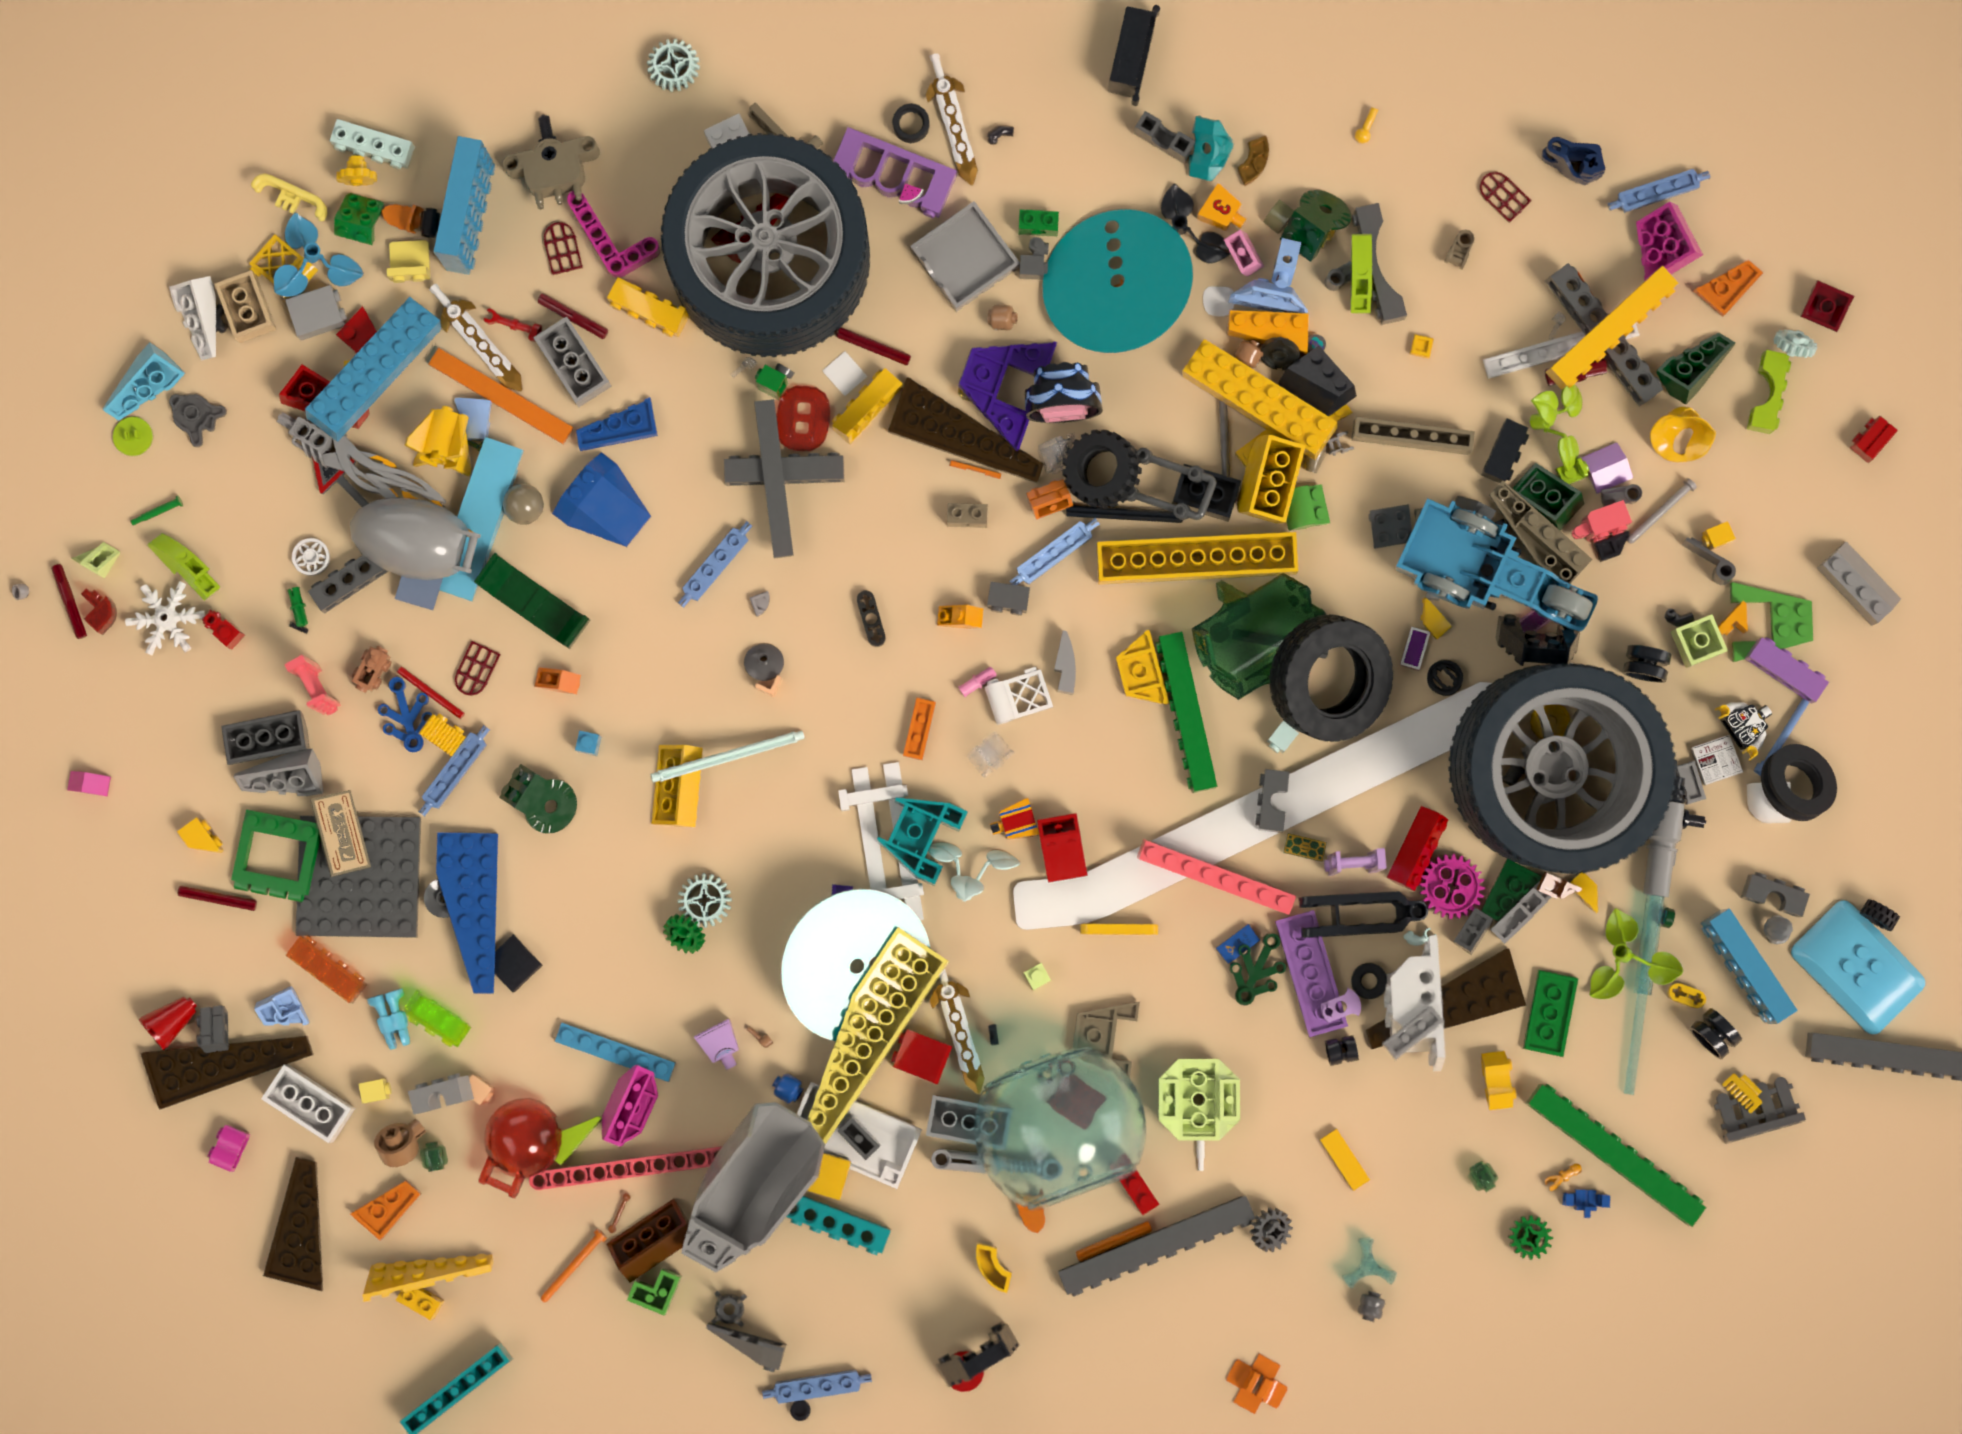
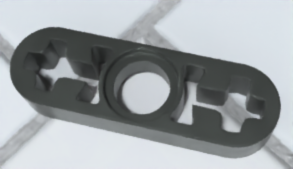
[857,590,886,647]

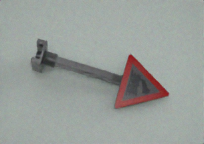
[312,457,369,507]

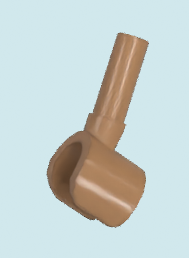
[747,1026,773,1048]

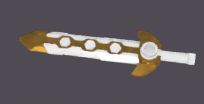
[926,53,978,185]
[429,284,523,392]
[930,969,985,1094]

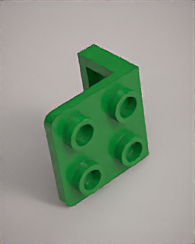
[334,193,384,245]

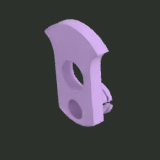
[1321,988,1361,1022]

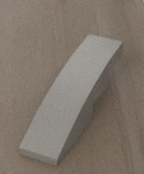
[1491,881,1551,944]

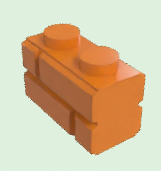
[1026,479,1073,520]

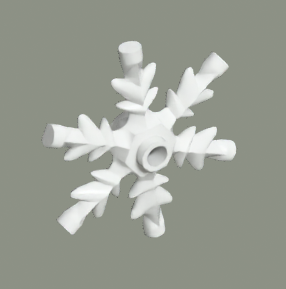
[125,581,206,655]

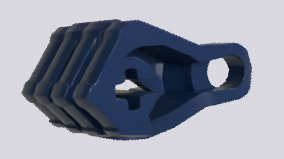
[1541,137,1606,185]

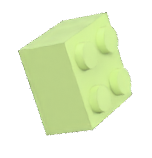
[1671,614,1728,668]

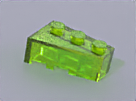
[404,989,471,1048]

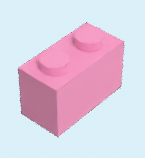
[1224,230,1265,277]

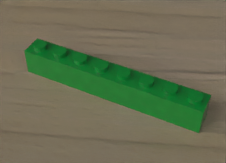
[1155,631,1218,793]

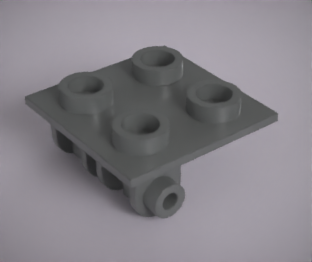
[1368,504,1412,549]

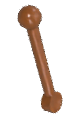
[608,1193,630,1233]

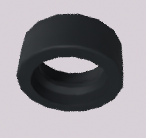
[892,103,930,144]

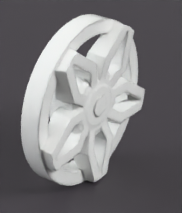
[292,538,330,576]

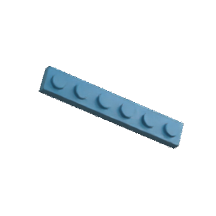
[555,1023,676,1082]

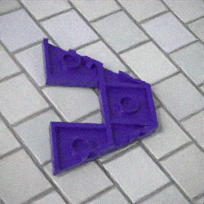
[958,342,1057,451]

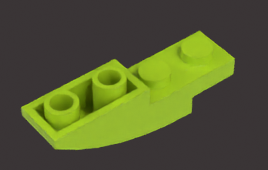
[1350,234,1372,313]
[147,533,220,601]

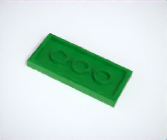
[1523,970,1579,1057]

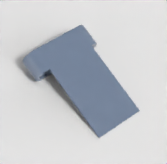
[395,576,443,610]

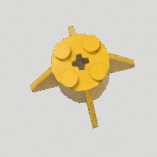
[404,406,472,477]

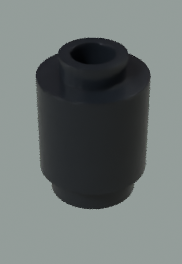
[419,208,441,238]

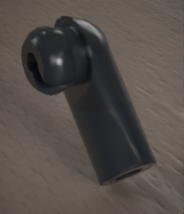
[987,125,1014,145]
[216,304,227,333]
[1664,609,1695,627]

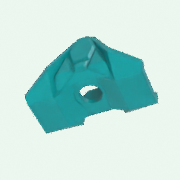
[1189,115,1233,181]

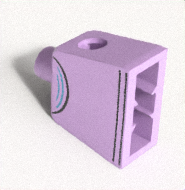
[694,1019,739,1070]

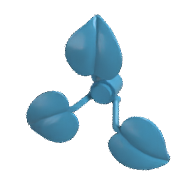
[274,213,363,297]

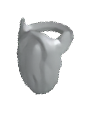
[1764,915,1793,944]

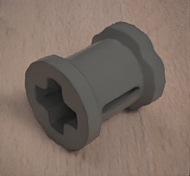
[1502,765,1525,786]

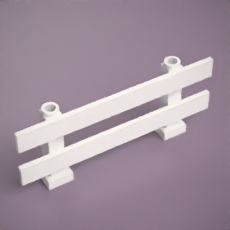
[838,762,924,920]

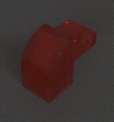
[81,588,117,635]

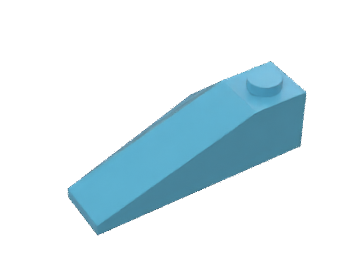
[103,342,185,420]

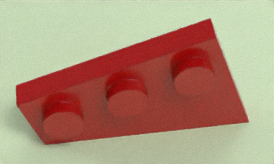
[336,306,377,354]

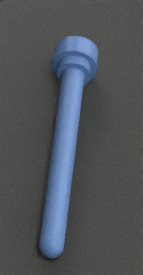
[1754,698,1809,776]

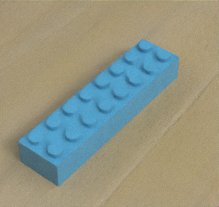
[305,297,441,442]

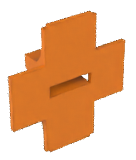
[1226,1354,1288,1414]

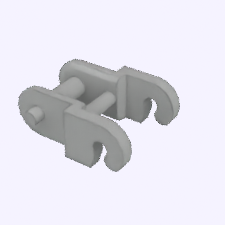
[1327,431,1354,456]

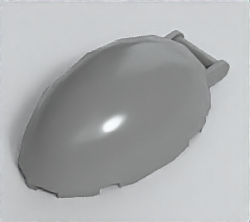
[350,497,481,580]

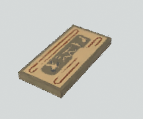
[310,790,371,877]

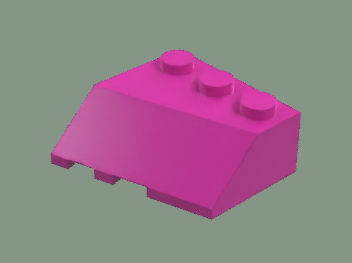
[1636,201,1703,281]

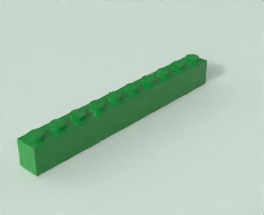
[1525,1083,1707,1227]

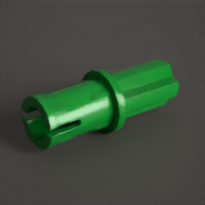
[287,587,308,627]

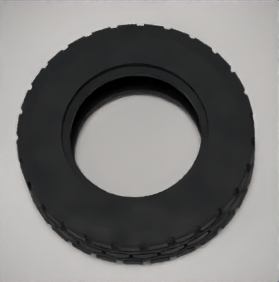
[1269,614,1393,742]

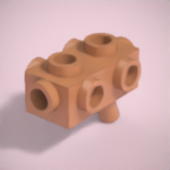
[352,646,392,693]

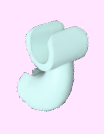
[1404,928,1436,946]

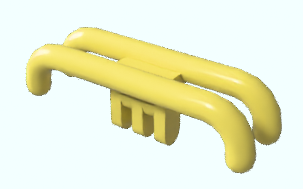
[251,173,327,222]

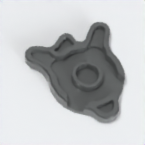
[169,394,227,448]

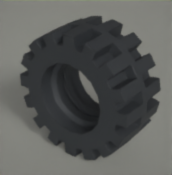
[1860,899,1900,931]

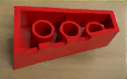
[279,364,370,429]

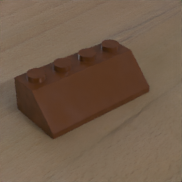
[606,1199,689,1283]

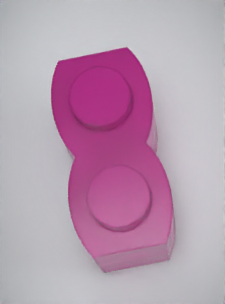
[208,1125,250,1172]

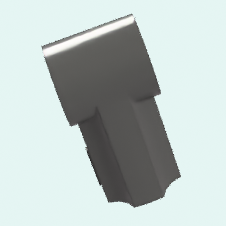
[1325,261,1351,291]
[1601,484,1642,507]

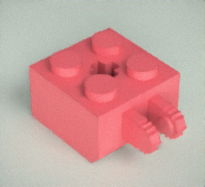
[1571,500,1632,543]

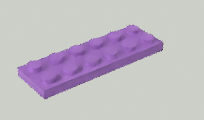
[1275,910,1348,1037]

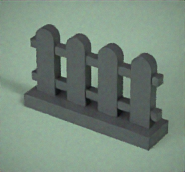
[1714,1077,1806,1144]

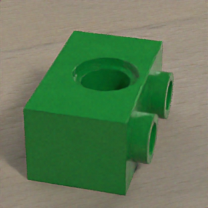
[1018,209,1059,237]

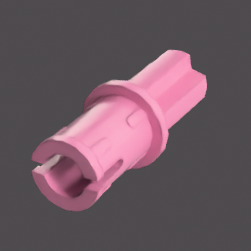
[958,667,997,697]

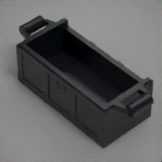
[1108,5,1160,106]

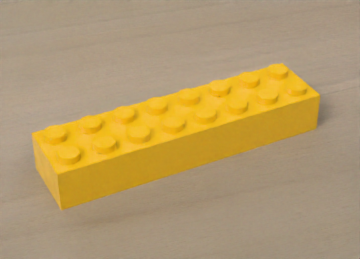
[1182,339,1337,460]

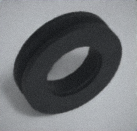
[1761,744,1837,821]

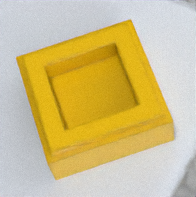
[1410,334,1434,359]

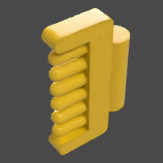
[1722,1073,1762,1113]

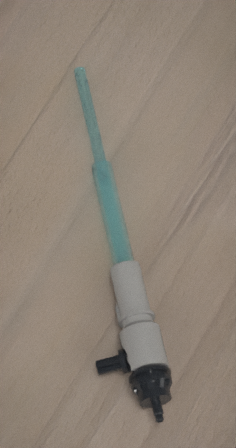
[1624,760,1706,1095]

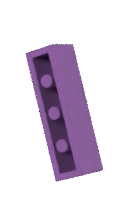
[1745,637,1829,704]

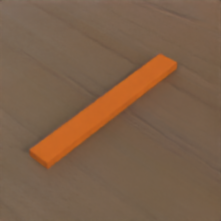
[428,348,574,445]

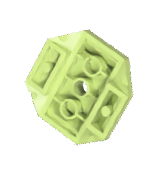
[1158,1059,1240,1140]

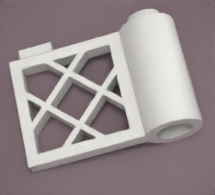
[984,667,1053,725]

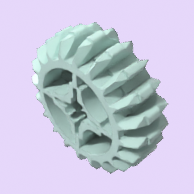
[647,39,700,92]
[677,873,732,928]

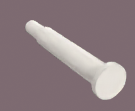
[1196,1140,1205,1171]

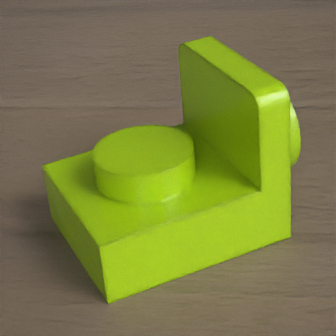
[1555,457,1589,485]

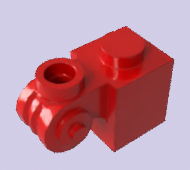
[201,609,245,650]

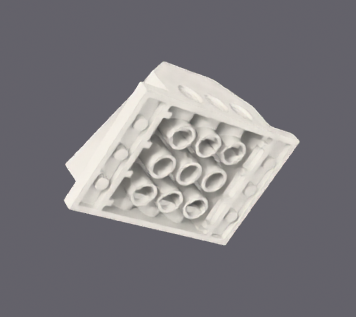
[1384,935,1445,1071]

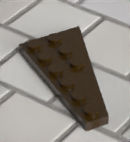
[263,1157,323,1291]

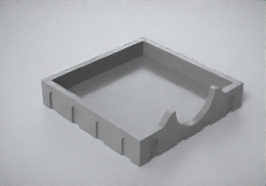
[910,201,1020,312]

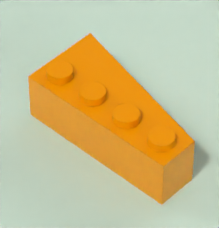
[1227,310,1309,357]

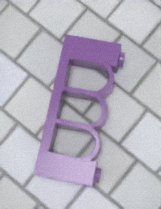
[833,127,957,218]

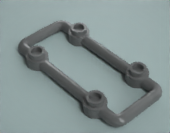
[1113,448,1216,520]

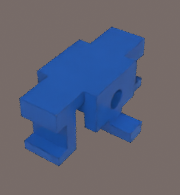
[1562,1189,1610,1218]

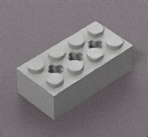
[533,316,612,408]

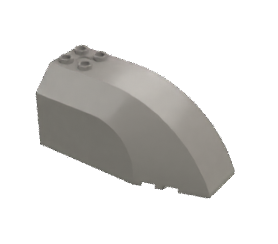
[681,1102,825,1272]

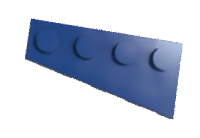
[576,397,658,451]

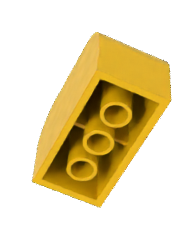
[1237,435,1306,524]

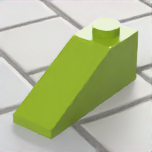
[542,1116,602,1165]

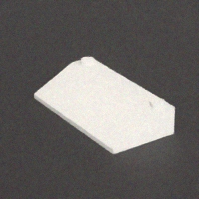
[797,1082,922,1189]

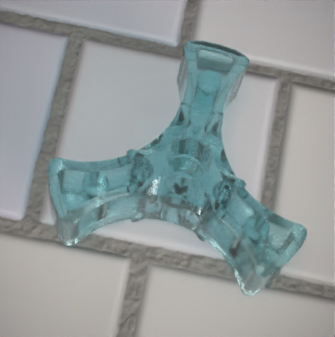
[1342,1237,1397,1288]

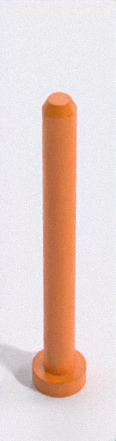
[541,1229,607,1303]

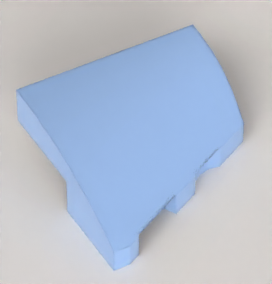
[455,398,492,442]
[254,986,309,1026]

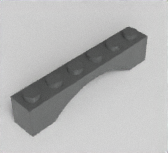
[1352,203,1407,325]

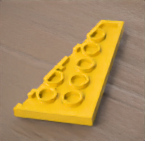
[363,1254,493,1302]

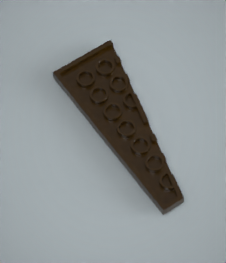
[888,377,1044,483]
[1366,948,1526,1049]
[140,1036,314,1110]

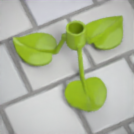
[1530,385,1582,471]
[1589,908,1683,1000]

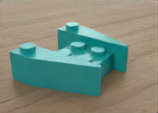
[877,797,968,886]

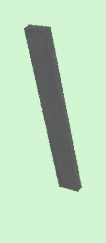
[754,399,794,559]

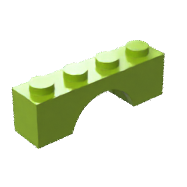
[1747,350,1791,434]

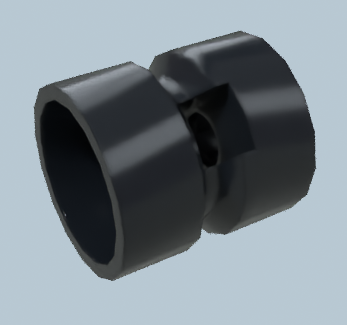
[1325,1035,1359,1066]

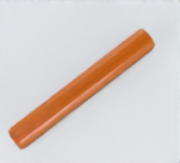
[1076,1221,1152,1261]

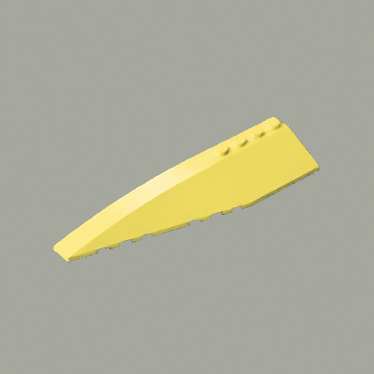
[808,927,950,1145]

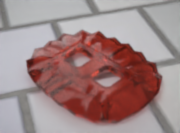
[776,385,830,451]

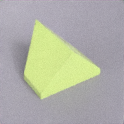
[71,542,120,578]

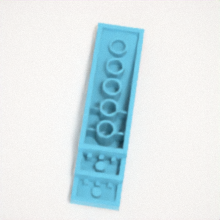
[440,437,524,601]

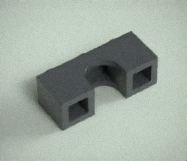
[1134,111,1195,164]
[1255,769,1290,833]
[1741,872,1810,918]

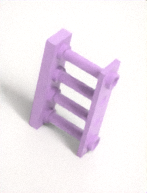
[1324,848,1386,876]

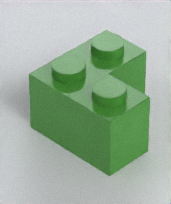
[627,1268,682,1316]

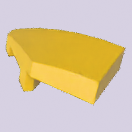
[1420,597,1452,640]
[1570,873,1598,914]

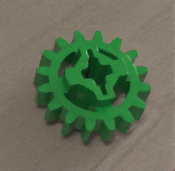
[663,914,706,954]
[1508,1215,1553,1260]

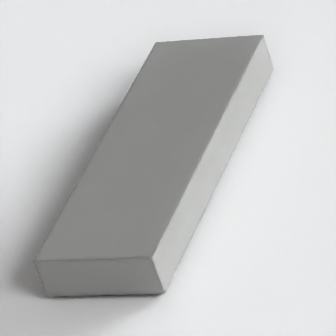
[1382,1006,1444,1060]

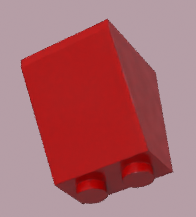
[891,1029,952,1085]

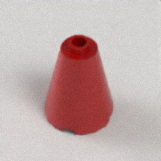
[138,997,197,1050]

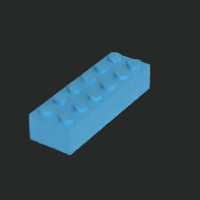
[1701,908,1798,1024]

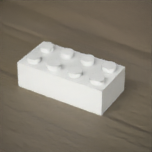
[261,1064,356,1143]

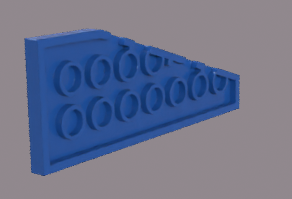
[436,832,498,994]

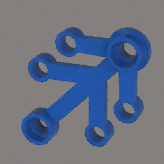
[378,677,432,753]

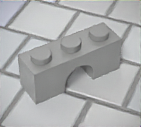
[408,1073,474,1115]

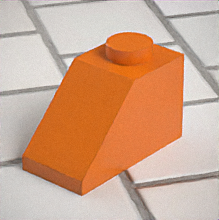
[534,667,581,695]

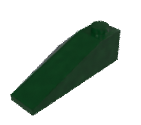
[1656,333,1735,405]

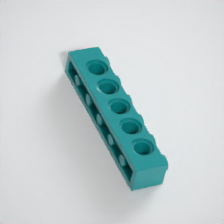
[786,1196,891,1255]
[400,1343,513,1434]

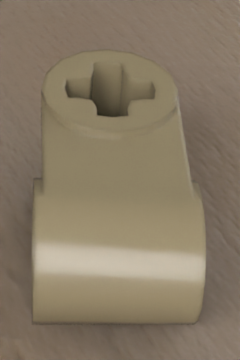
[1444,230,1475,270]

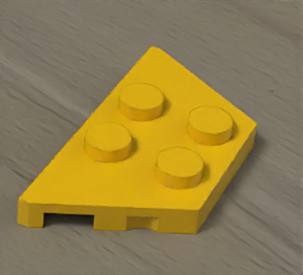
[1115,630,1169,705]

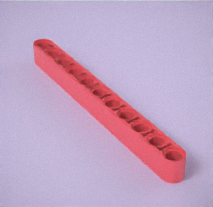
[529,1146,723,1190]

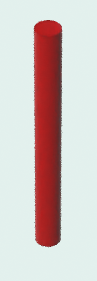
[397,666,465,719]

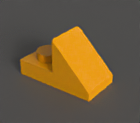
[1718,601,1748,636]

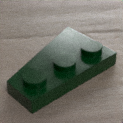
[1481,859,1542,922]

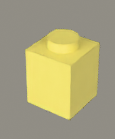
[359,1079,392,1104]

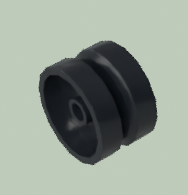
[1622,645,1672,683]
[1690,1008,1742,1060]

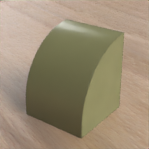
[1263,199,1294,234]

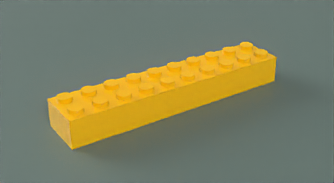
[1096,532,1299,585]

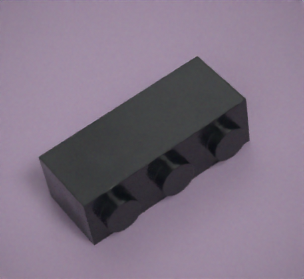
[1481,418,1529,483]

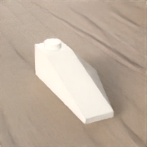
[169,276,216,361]

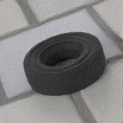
[1351,963,1387,999]

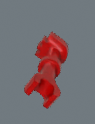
[484,308,542,342]

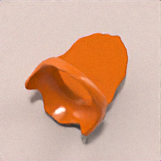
[381,204,424,234]
[1014,1190,1045,1233]

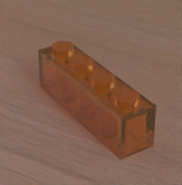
[286,936,368,1004]

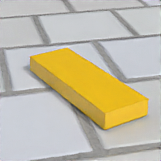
[1319,1129,1370,1191]

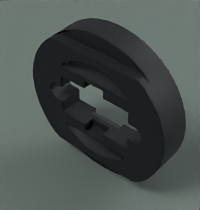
[1427,660,1463,696]

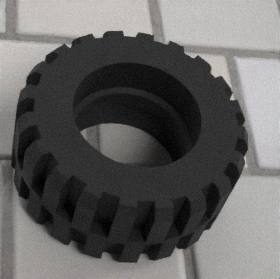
[1062,429,1142,508]

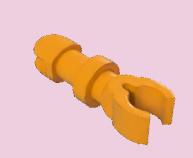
[1545,1163,1582,1191]

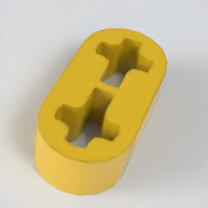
[1667,983,1706,1008]

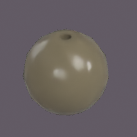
[502,484,544,525]

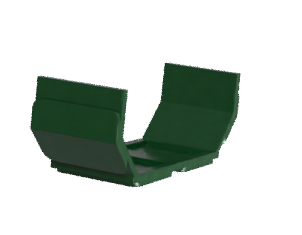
[474,553,591,649]

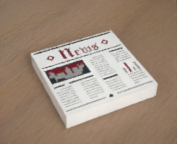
[1691,735,1743,786]

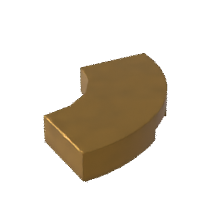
[1237,135,1269,187]

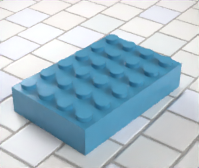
[433,136,495,275]

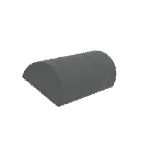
[221,710,309,765]

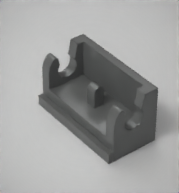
[1454,908,1493,955]

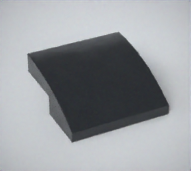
[495,934,543,993]

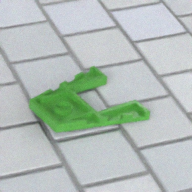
[1730,582,1813,662]

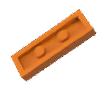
[903,698,936,761]

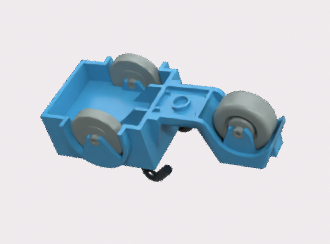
[1396,498,1598,631]

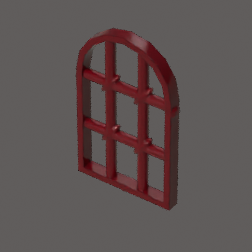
[1479,172,1532,223]
[544,222,583,275]
[455,641,501,696]

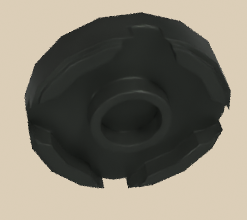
[1261,337,1300,370]

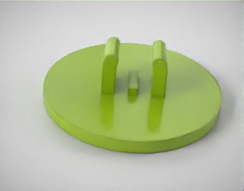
[113,417,153,456]

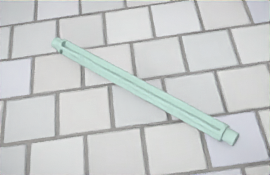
[650,731,804,782]

